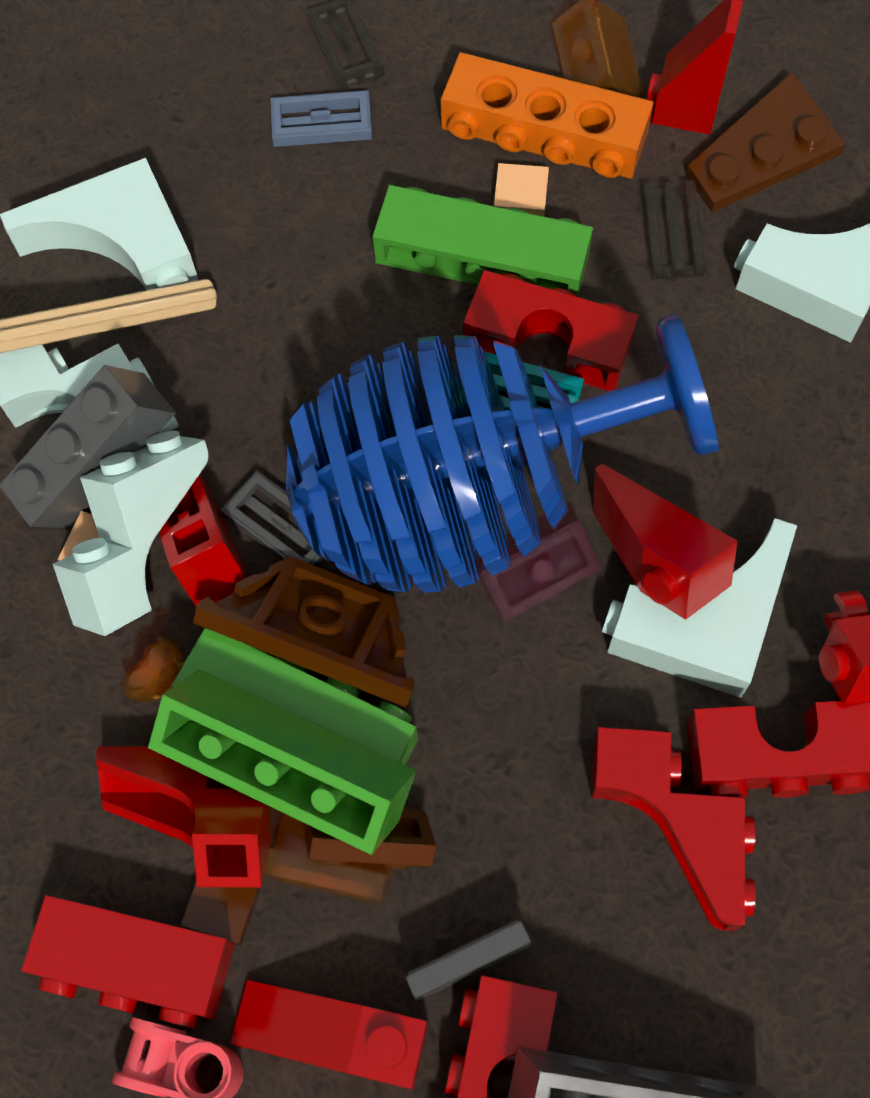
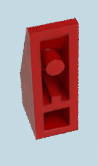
[646,0,743,135]
[593,464,737,620]
[159,472,248,606]
[230,980,429,1090]

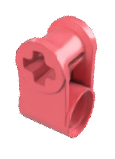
[111,1017,244,1098]

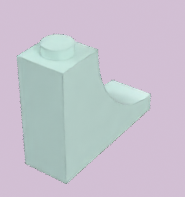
[0,158,198,290]
[734,223,870,342]
[602,518,797,698]

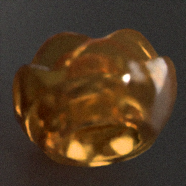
[118,635,184,703]

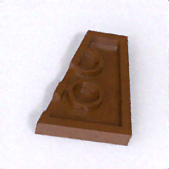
[686,71,846,213]

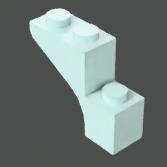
[0,344,179,433]
[53,431,208,636]

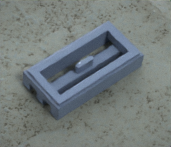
[270,90,372,147]

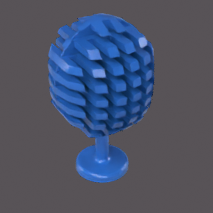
[286,313,719,593]

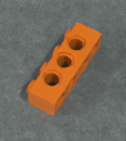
[441,52,654,179]

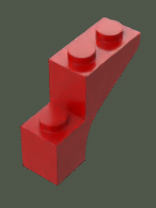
[592,727,756,931]
[95,746,271,888]

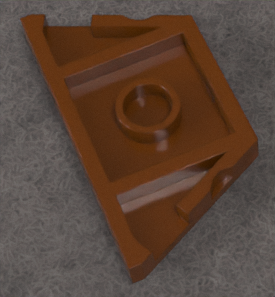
[193,556,415,707]

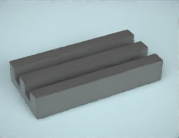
[220,470,324,566]
[406,920,531,1002]

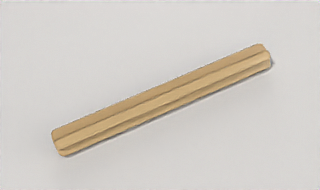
[0,279,217,353]

